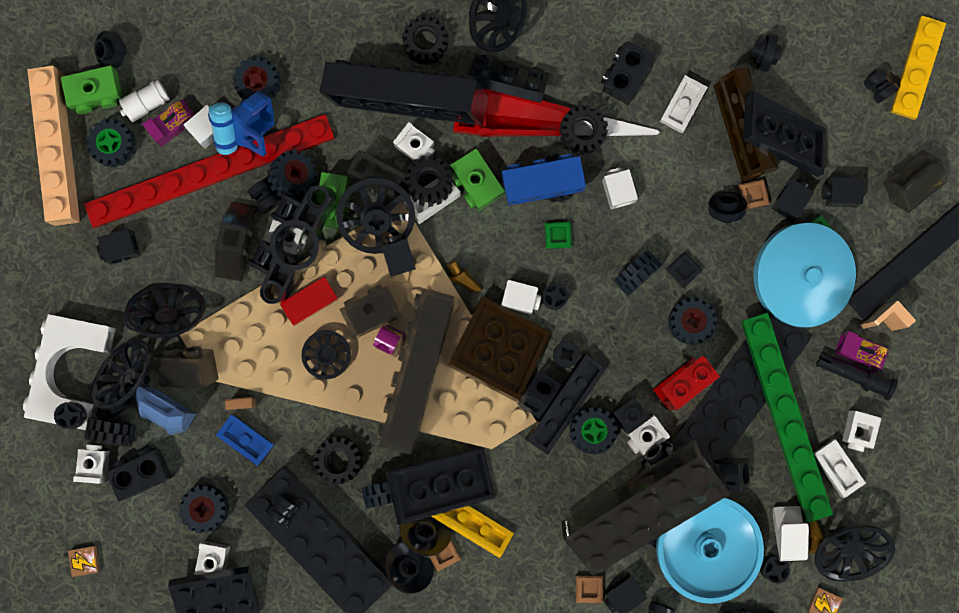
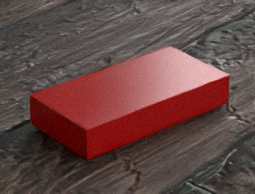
[279,276,339,326]

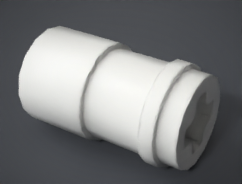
[119,80,170,122]

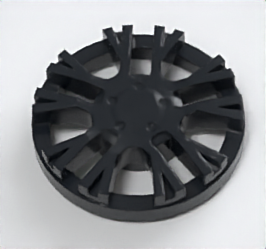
[301,330,351,379]

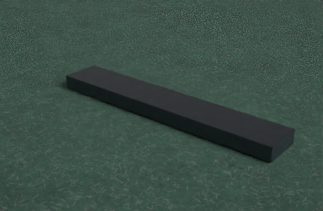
[848,204,959,320]

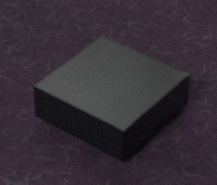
[666,252,703,289]

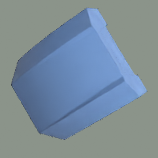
[136,386,196,435]

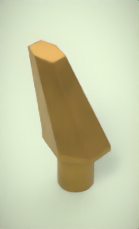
[447,260,483,293]
[805,520,825,554]

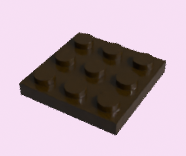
[448,296,551,402]

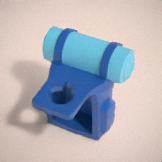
[208,92,274,157]

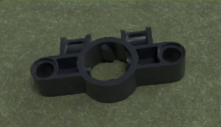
[248,185,336,304]

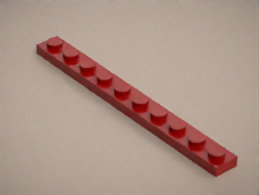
[84,114,335,229]

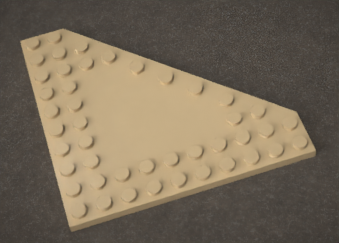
[180,201,536,449]

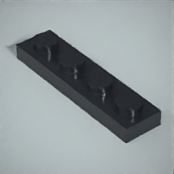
[525,353,607,455]

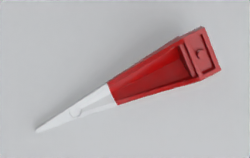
[453,88,660,137]

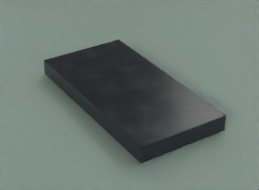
[743,90,826,177]
[386,447,495,525]

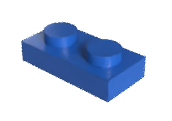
[216,414,275,466]

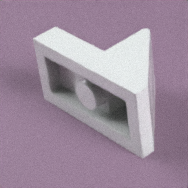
[773,506,809,561]

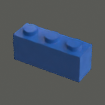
[502,154,586,206]

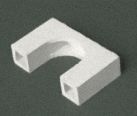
[23,314,116,430]

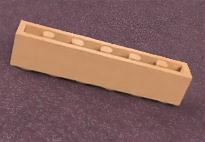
[27,66,80,226]

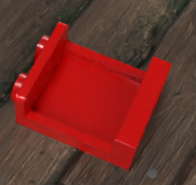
[653,356,720,410]

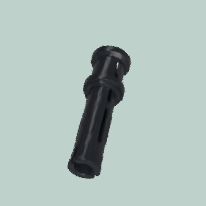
[815,351,898,401]

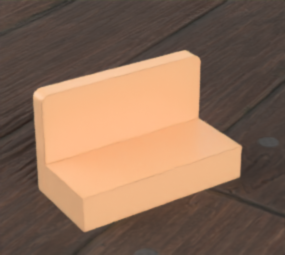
[859,301,916,331]

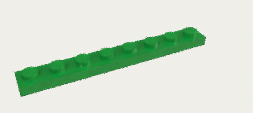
[741,313,833,523]

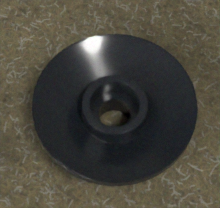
[399,516,452,556]
[384,542,434,594]

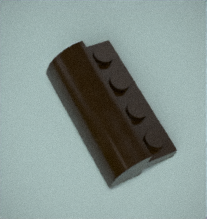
[713,68,779,183]

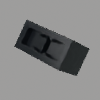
[601,41,655,105]
[106,447,172,502]

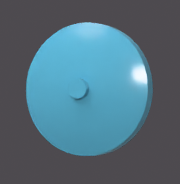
[754,223,856,327]
[656,495,764,604]

